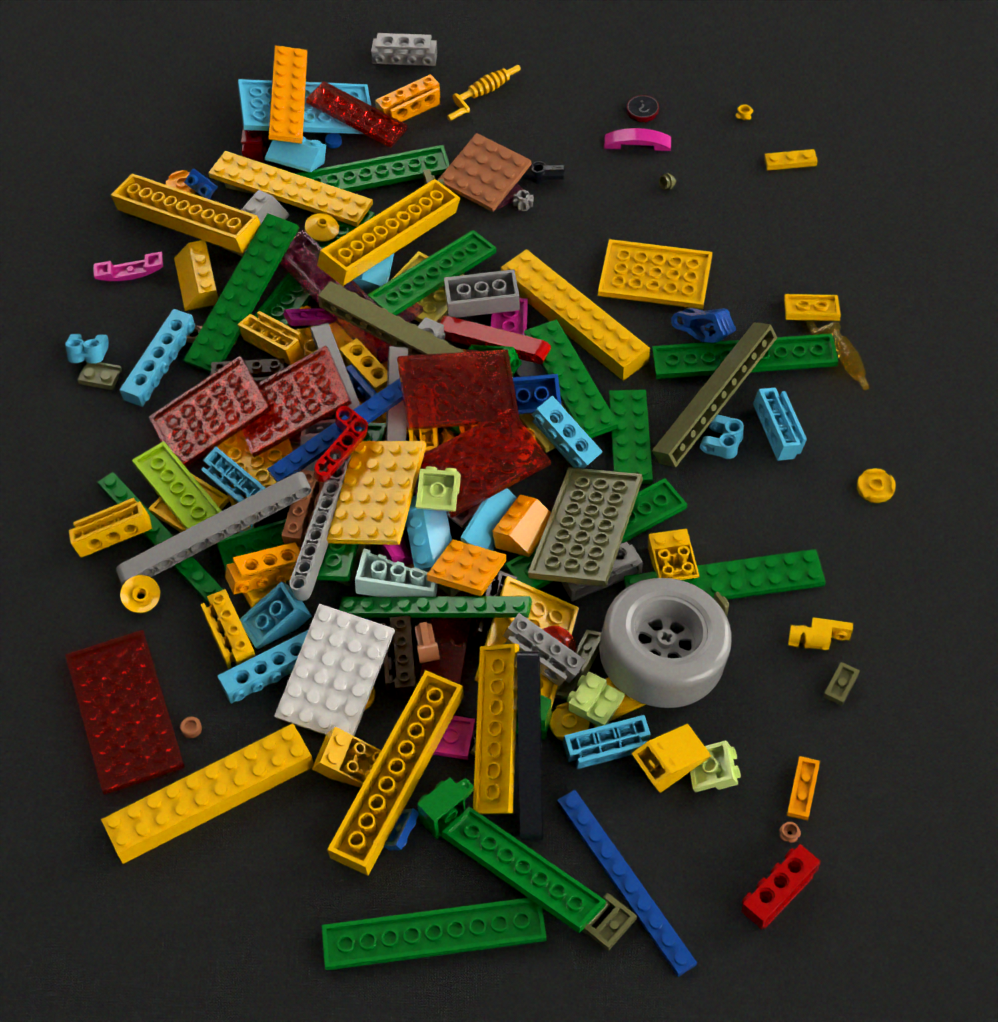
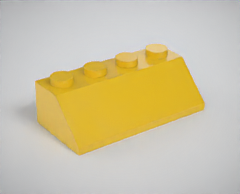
[174,240,218,311]

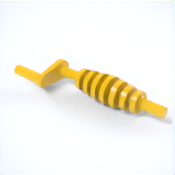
[447,65,521,121]

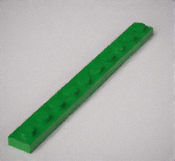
[98,472,223,605]
[339,596,532,618]

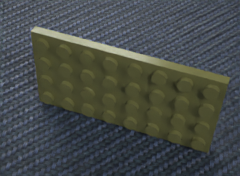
[528,467,643,587]

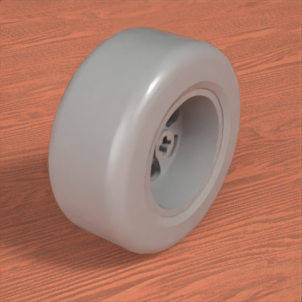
[599,578,732,708]

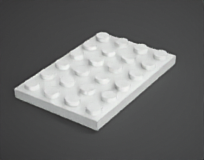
[274,604,395,736]

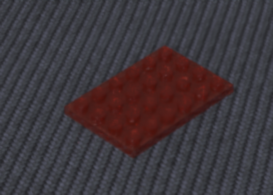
[230,345,352,458]
[397,349,520,430]
[149,356,271,467]
[419,408,551,518]

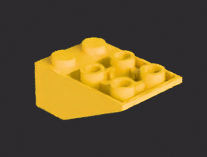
[648,529,699,580]
[632,724,711,793]
[312,727,381,788]

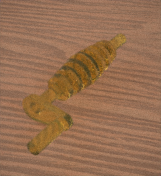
[805,320,870,390]

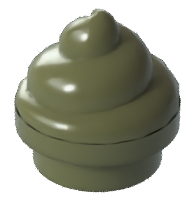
[659,173,676,191]

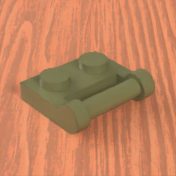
[582,893,637,951]

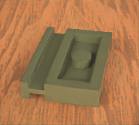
[78,362,122,390]

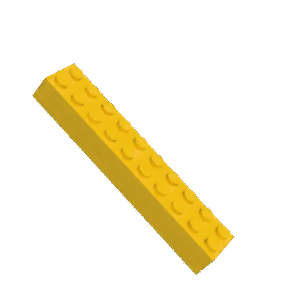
[111,174,261,254]
[317,179,460,286]
[501,249,650,381]
[327,670,464,875]
[101,723,314,864]

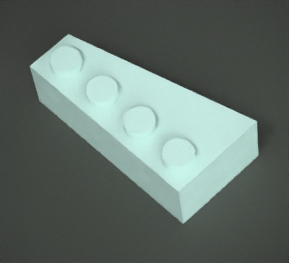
[355,548,437,597]

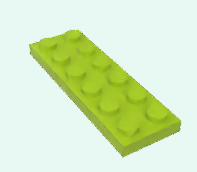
[132,441,222,530]

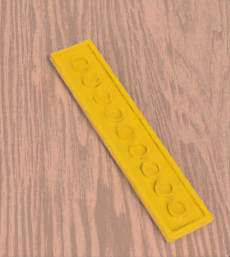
[208,151,373,227]

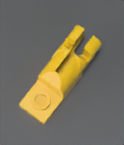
[788,617,853,650]

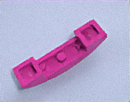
[604,128,671,151]
[94,251,163,281]

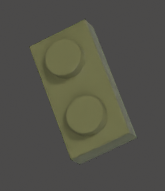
[823,662,860,706]

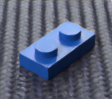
[384,808,419,851]

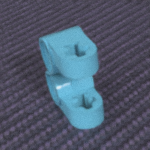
[65,334,109,364]
[700,415,744,459]

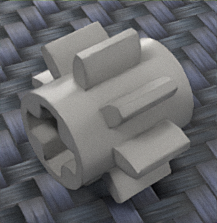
[513,190,534,211]

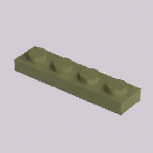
[555,630,601,701]

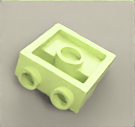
[416,466,461,512]
[567,672,625,726]
[690,740,741,792]

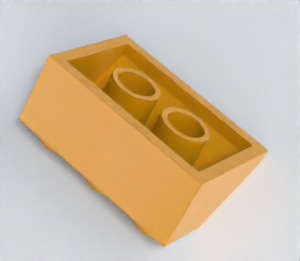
[492,495,551,557]

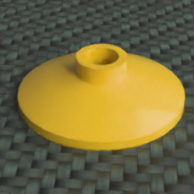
[305,213,339,242]
[120,575,160,613]

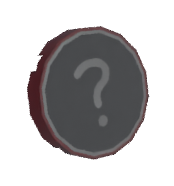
[627,95,659,122]

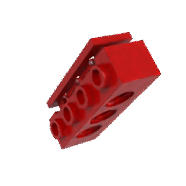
[741,844,821,930]

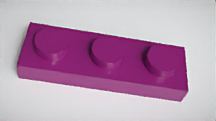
[283,308,339,326]

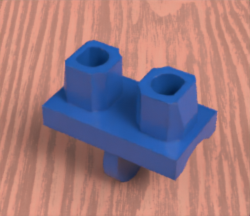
[184,169,218,199]

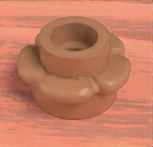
[779,822,801,843]

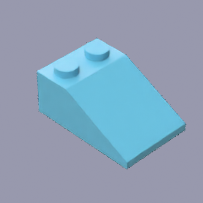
[240,581,312,649]

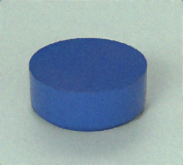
[325,133,342,149]

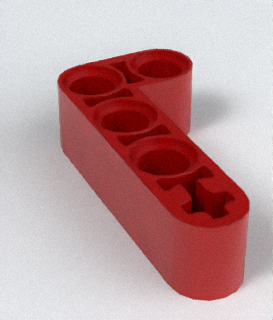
[314,406,368,482]

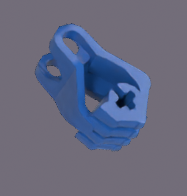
[671,308,736,343]

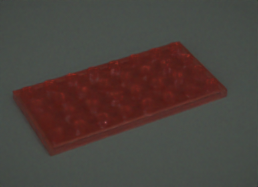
[65,630,185,795]

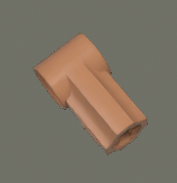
[415,622,440,663]

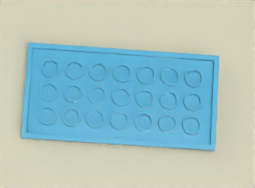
[238,79,376,134]

